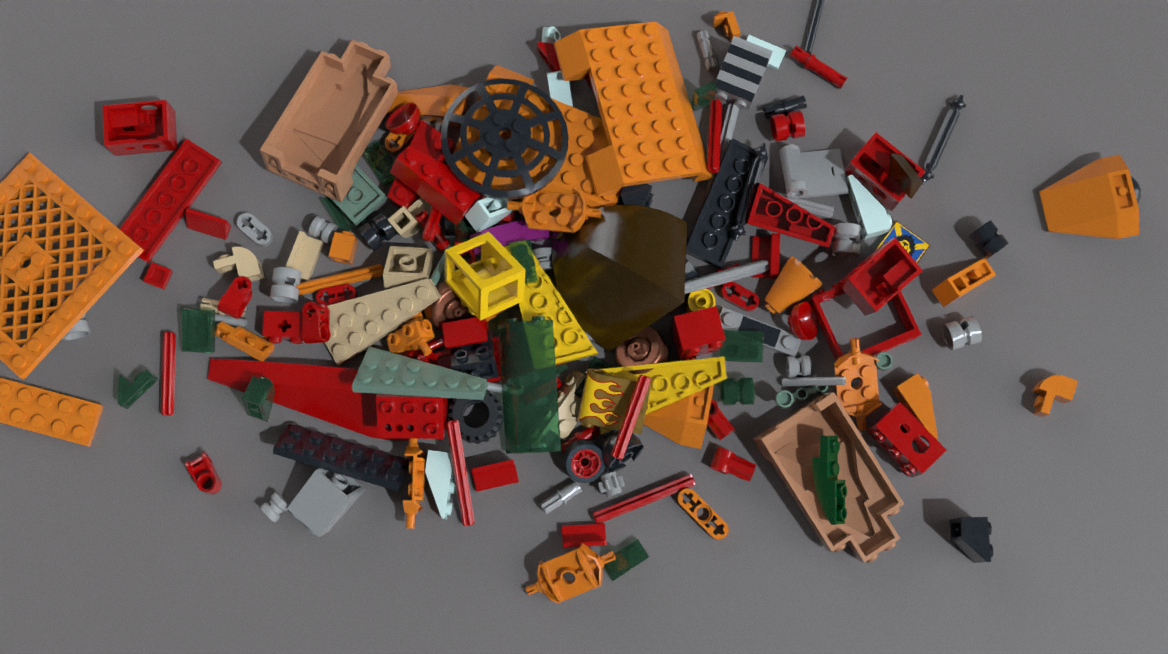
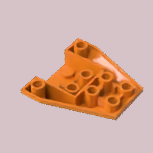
[1039,154,1139,239]
[643,385,714,449]

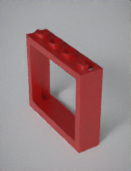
[809,283,922,361]

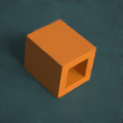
[329,231,358,265]

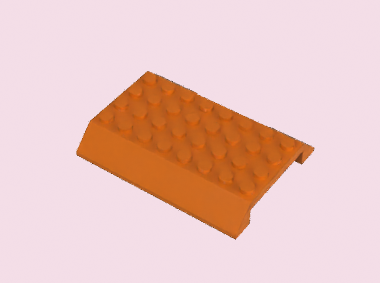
[554,22,713,197]
[454,65,623,216]

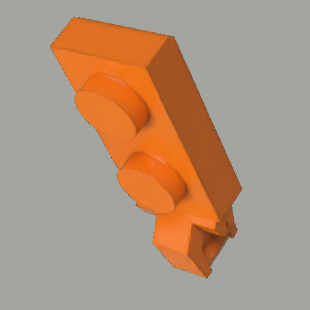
[215,321,275,362]

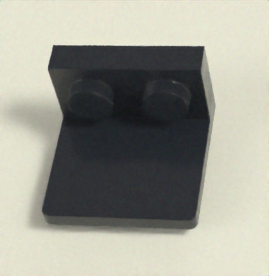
[451,330,499,379]

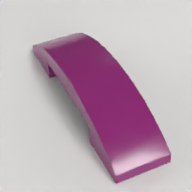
[469,220,553,256]

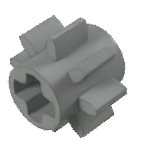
[598,472,625,497]

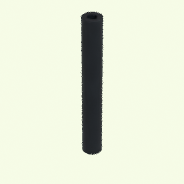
[804,0,824,54]

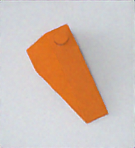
[386,84,470,127]

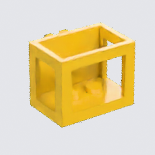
[445,232,526,321]

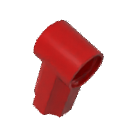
[707,399,735,441]
[710,447,756,482]

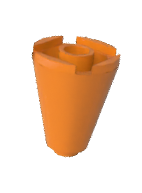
[764,256,823,314]

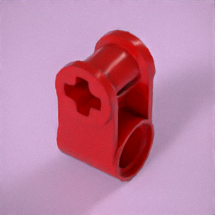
[217,276,253,319]
[301,302,331,344]
[185,451,222,495]

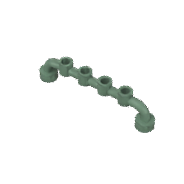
[775,352,893,409]

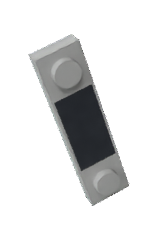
[719,307,801,357]

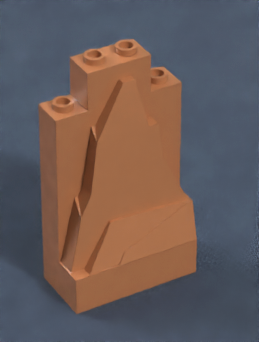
[260,40,398,203]
[753,392,904,563]

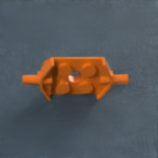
[507,190,601,233]
[834,338,882,431]
[403,439,426,529]
[525,543,616,603]

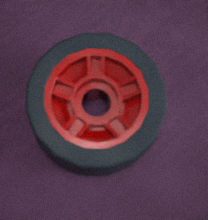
[563,439,605,483]

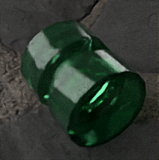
[721,377,755,406]

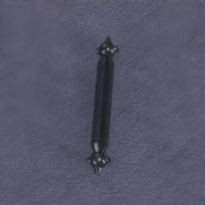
[921,95,966,185]
[730,143,769,241]

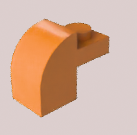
[1032,375,1078,417]

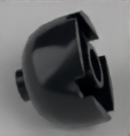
[600,431,644,472]

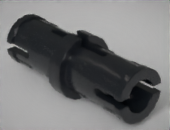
[763,96,807,119]

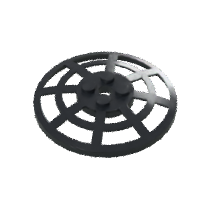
[441,78,569,200]

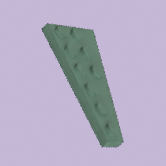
[352,346,488,400]

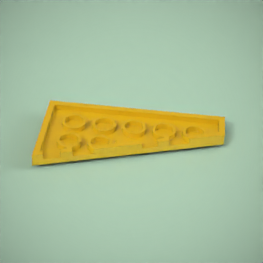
[505,242,598,370]
[600,357,727,434]

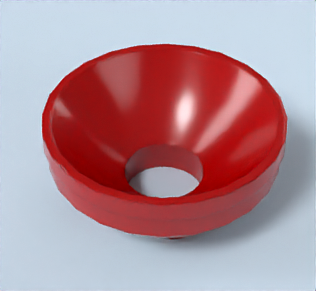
[385,102,421,135]
[788,302,818,341]

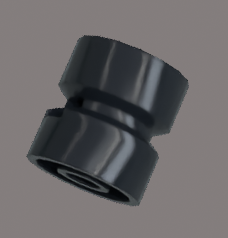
[357,212,398,251]
[969,220,1009,260]

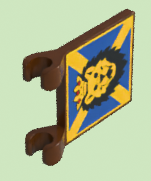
[873,221,930,263]

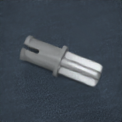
[540,480,582,514]

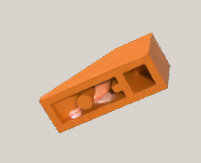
[932,258,996,307]
[892,373,938,440]

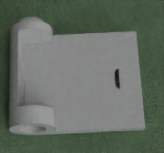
[779,144,848,199]

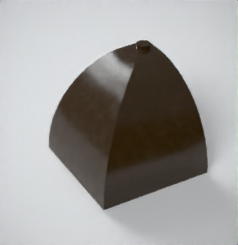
[552,205,687,351]

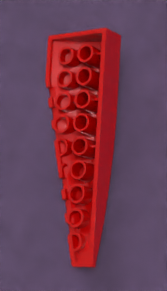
[208,358,409,442]

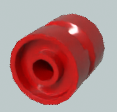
[770,110,805,142]

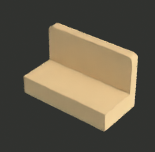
[286,231,324,281]

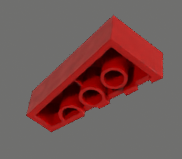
[387,119,456,209]
[390,146,482,225]
[747,183,835,247]

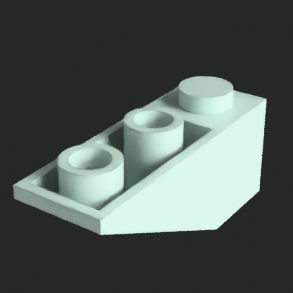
[425,450,456,520]

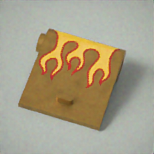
[578,368,652,434]

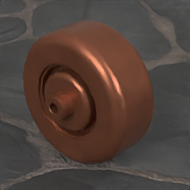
[425,281,474,331]
[615,327,668,374]

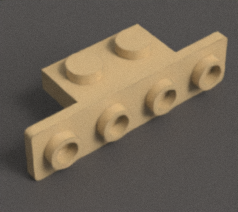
[526,371,585,446]

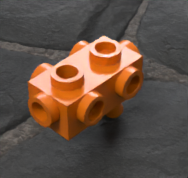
[386,319,435,356]

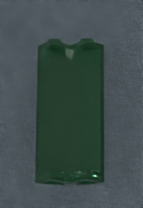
[498,316,561,454]

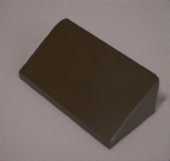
[888,153,923,199]

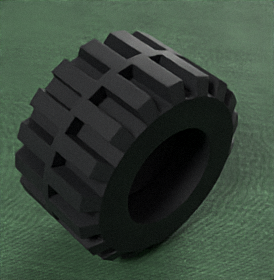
[448,390,504,444]

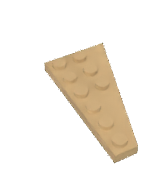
[308,279,441,365]

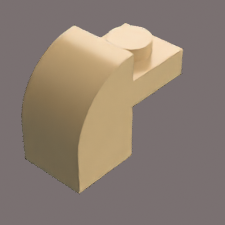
[388,197,432,238]
[213,247,265,282]

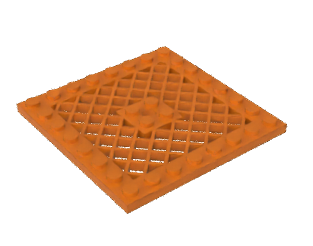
[0,152,144,380]

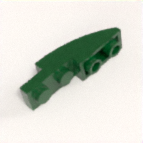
[812,435,847,525]

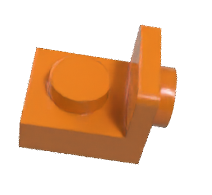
[712,11,741,42]

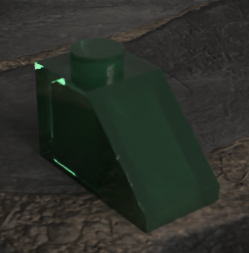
[242,376,276,422]

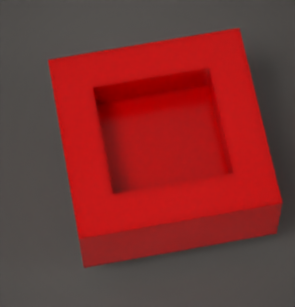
[143,262,173,291]

